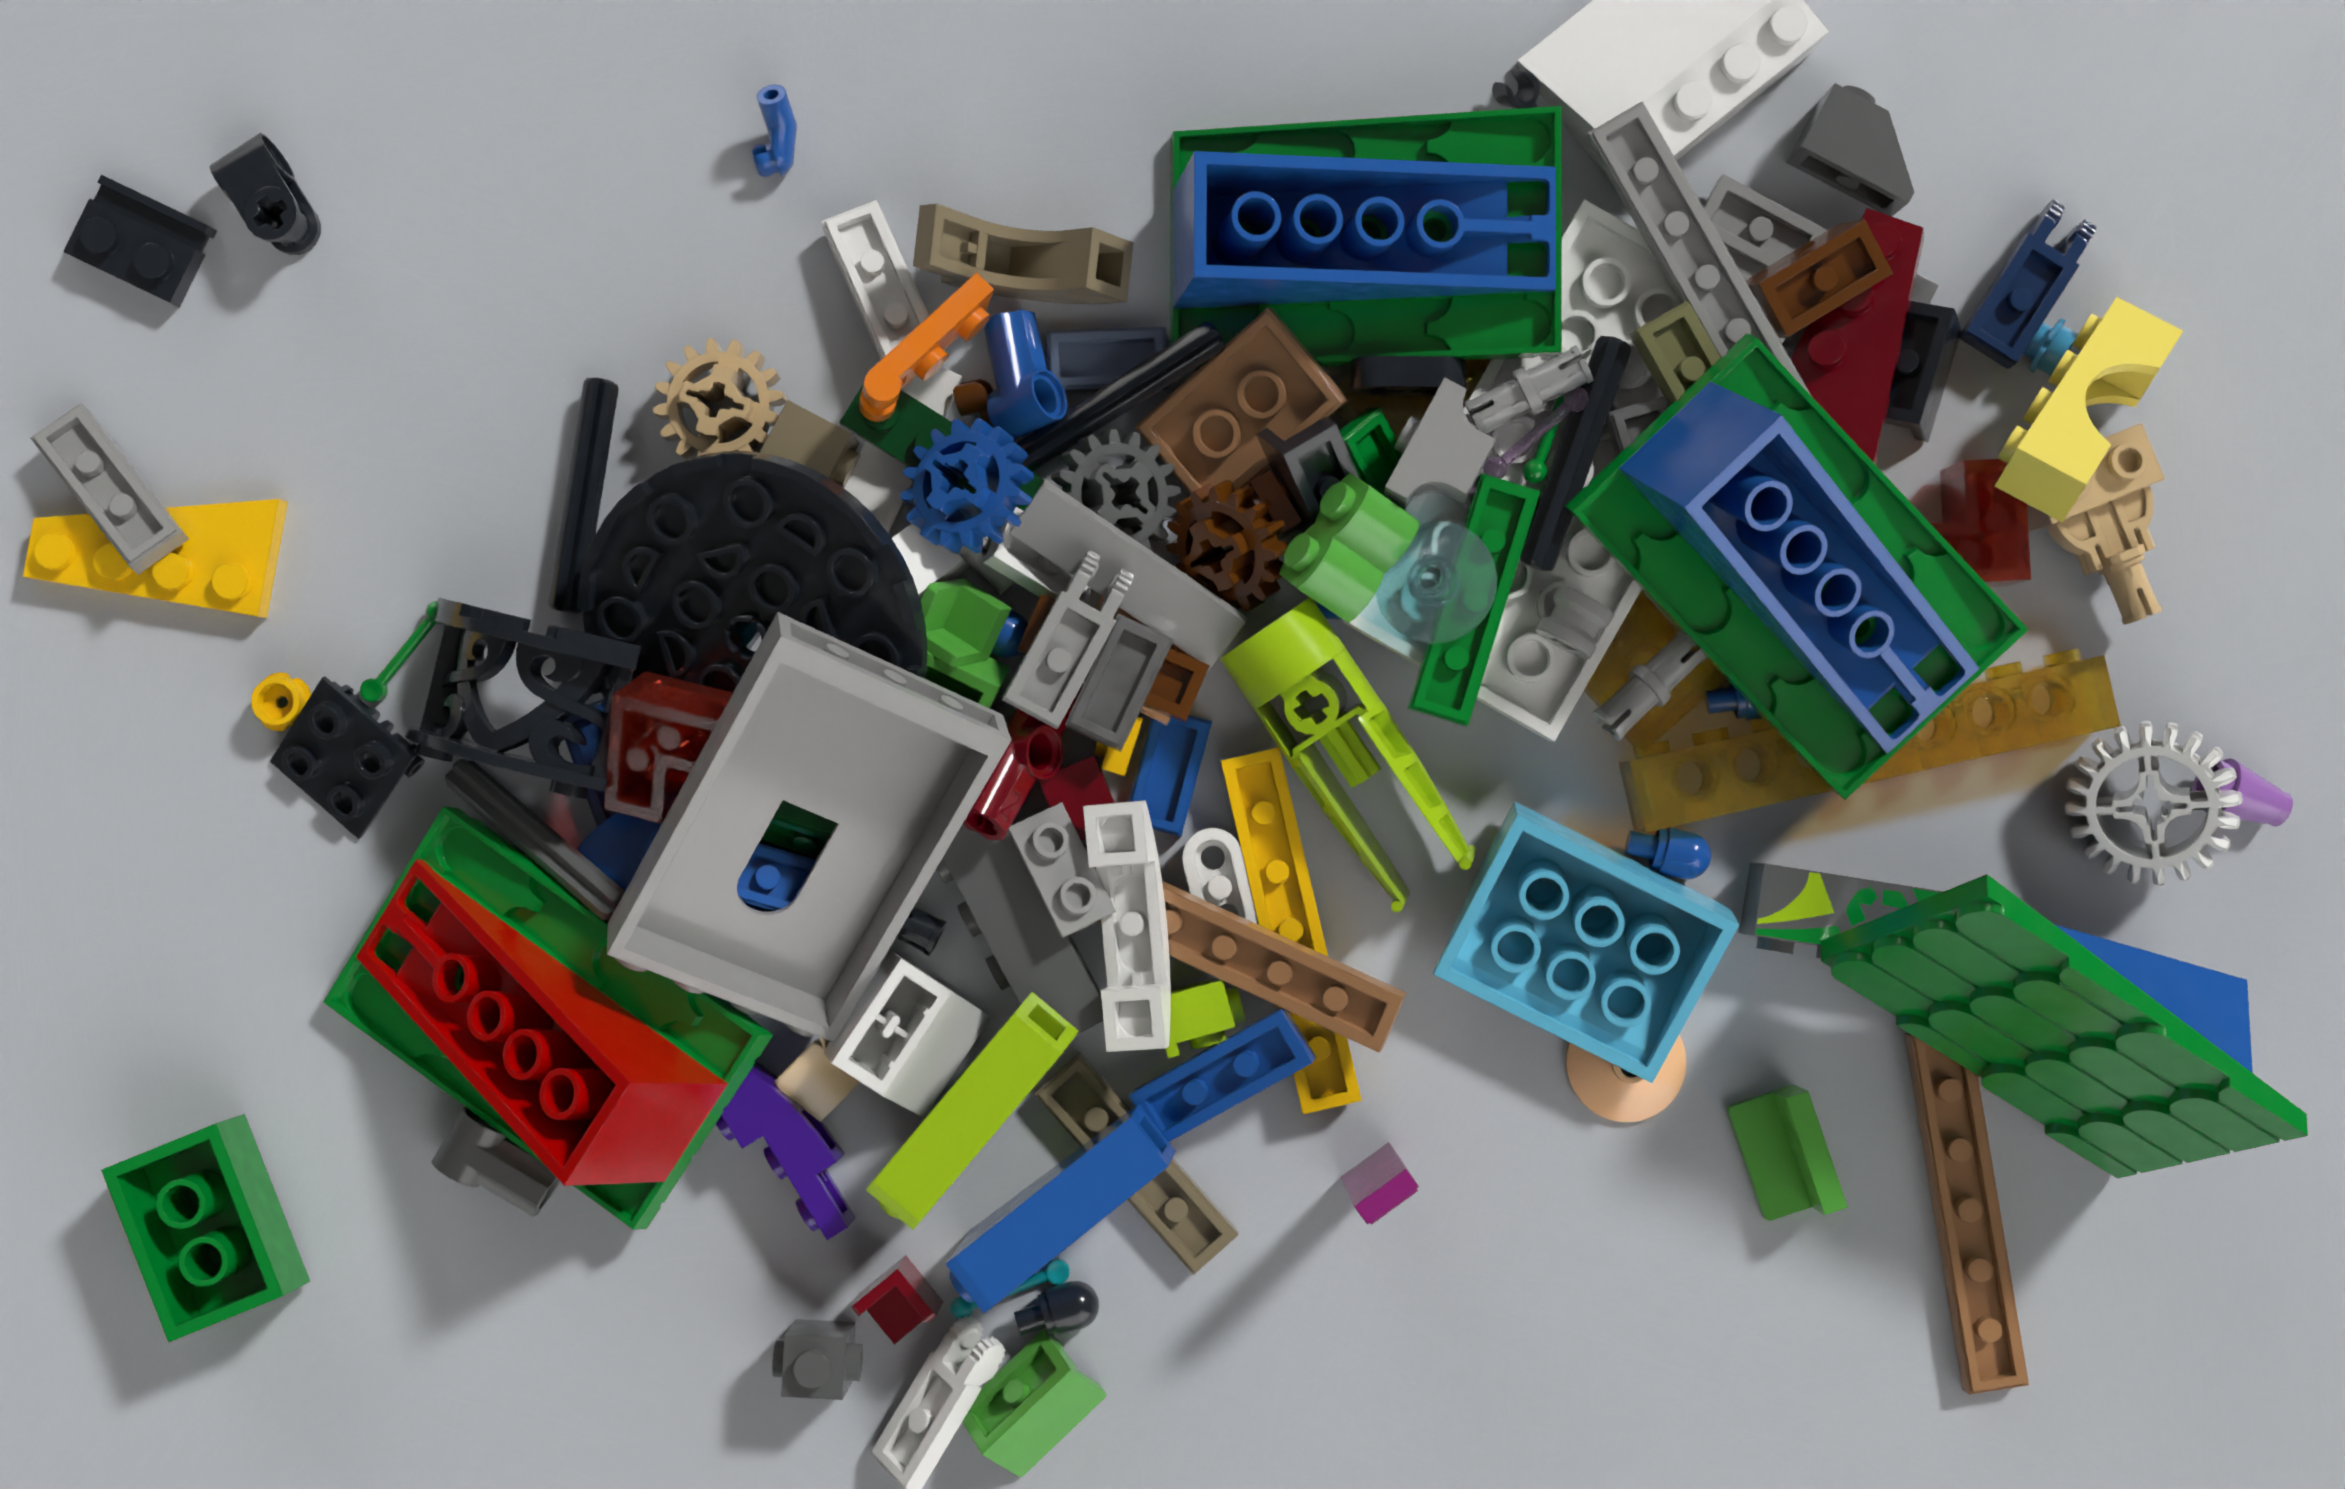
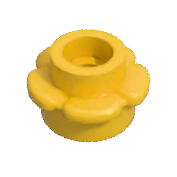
[251,672,311,732]

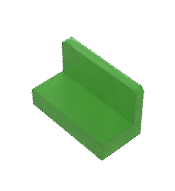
[1727,1084,1848,1221]
[962,1329,1106,1477]

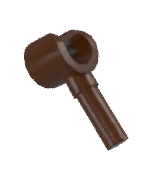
[953,379,995,428]

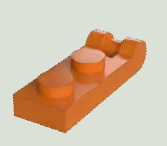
[859,272,994,422]

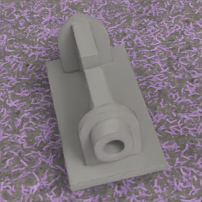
[1008,802,1116,939]

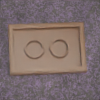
[1135,307,1349,493]

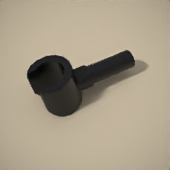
[1492,70,1540,109]

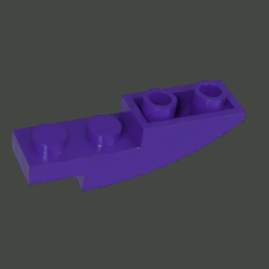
[716,1060,856,1240]

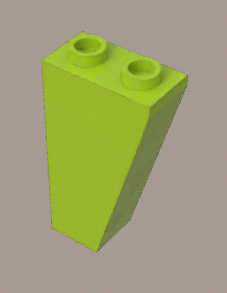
[866,992,1079,1230]

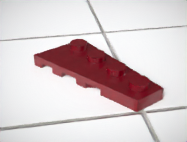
[1791,208,1924,465]

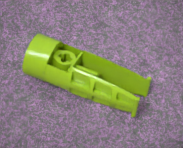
[1219,597,1477,913]

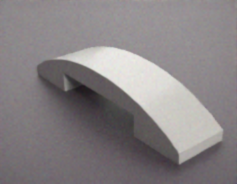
[1083,800,1171,1052]

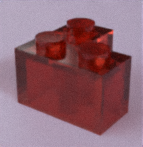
[1930,459,2031,587]
[604,671,733,823]

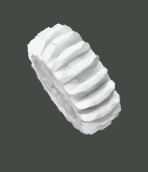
[2064,721,2242,886]

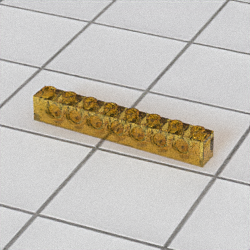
[1618,648,2121,833]

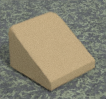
[773,1037,860,1122]

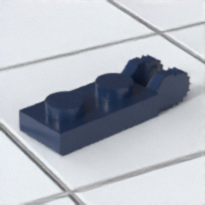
[1958,199,2097,369]

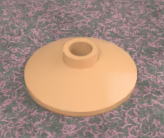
[1566,1035,1686,1122]

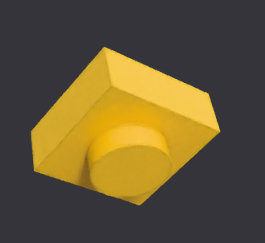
[1094,717,1143,777]

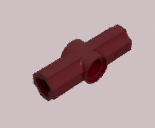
[963,683,1084,840]

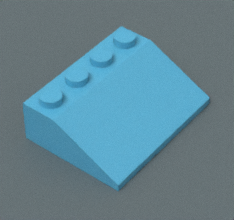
[1433,801,1740,1083]

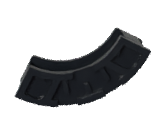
[405,598,641,799]

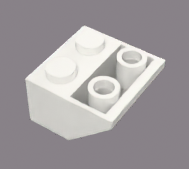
[823,951,991,1118]

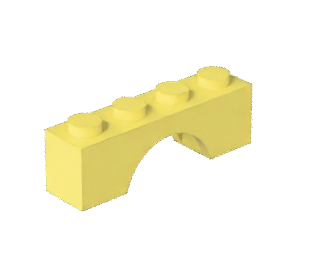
[1995,297,2183,523]

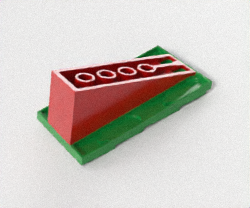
[323,806,773,1230]

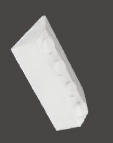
[1516,0,1829,180]

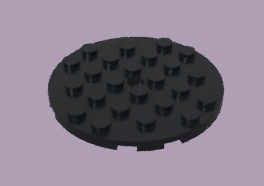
[577,451,928,790]

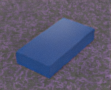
[1129,715,1212,837]

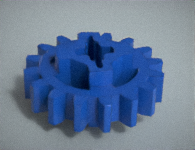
[900,418,1034,554]

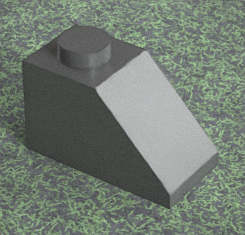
[1786,83,1914,216]

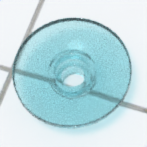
[1375,521,1497,644]

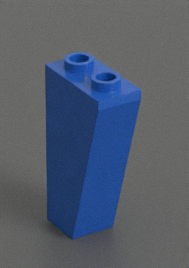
[945,1104,1176,1314]

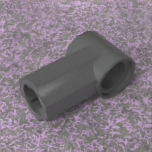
[431,1107,560,1217]

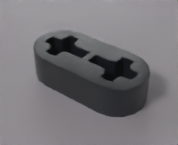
[1351,356,1466,396]

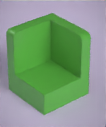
[921,578,1012,667]

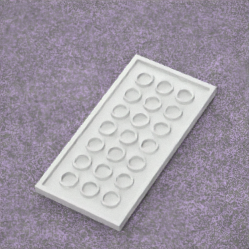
[1341,199,1785,742]

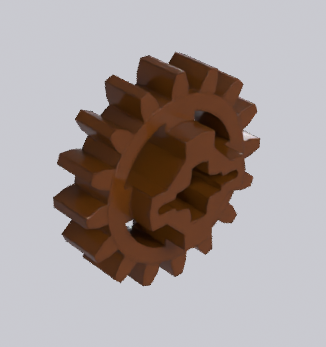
[1166,480,1289,612]

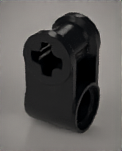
[209,132,321,255]

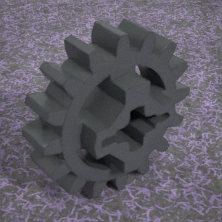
[1050,429,1181,550]

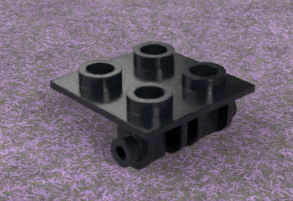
[270,676,425,839]

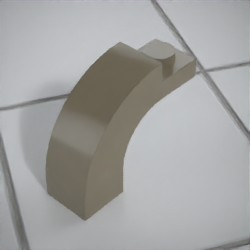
[913,203,1134,304]

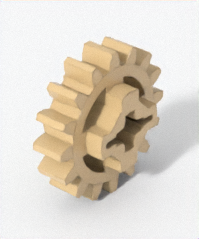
[653,338,787,460]

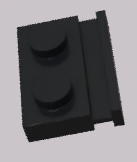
[63,175,217,308]

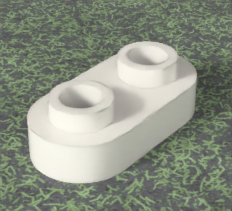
[1182,828,1257,924]

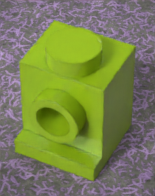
[1165,977,1246,1058]

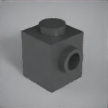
[772,1319,863,1400]

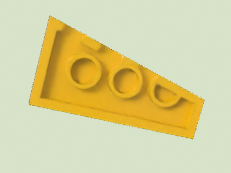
[23,499,288,618]

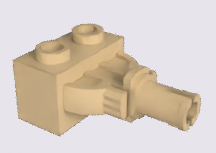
[2011,423,2165,625]

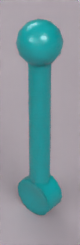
[950,1258,1070,1320]

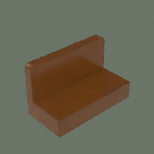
[1745,219,1893,338]

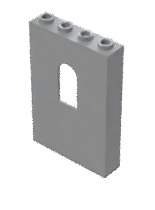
[607,612,1011,1042]

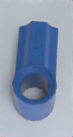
[984,309,1068,440]

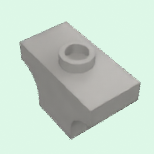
[1384,377,1496,508]

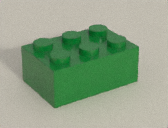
[101,1114,310,1343]

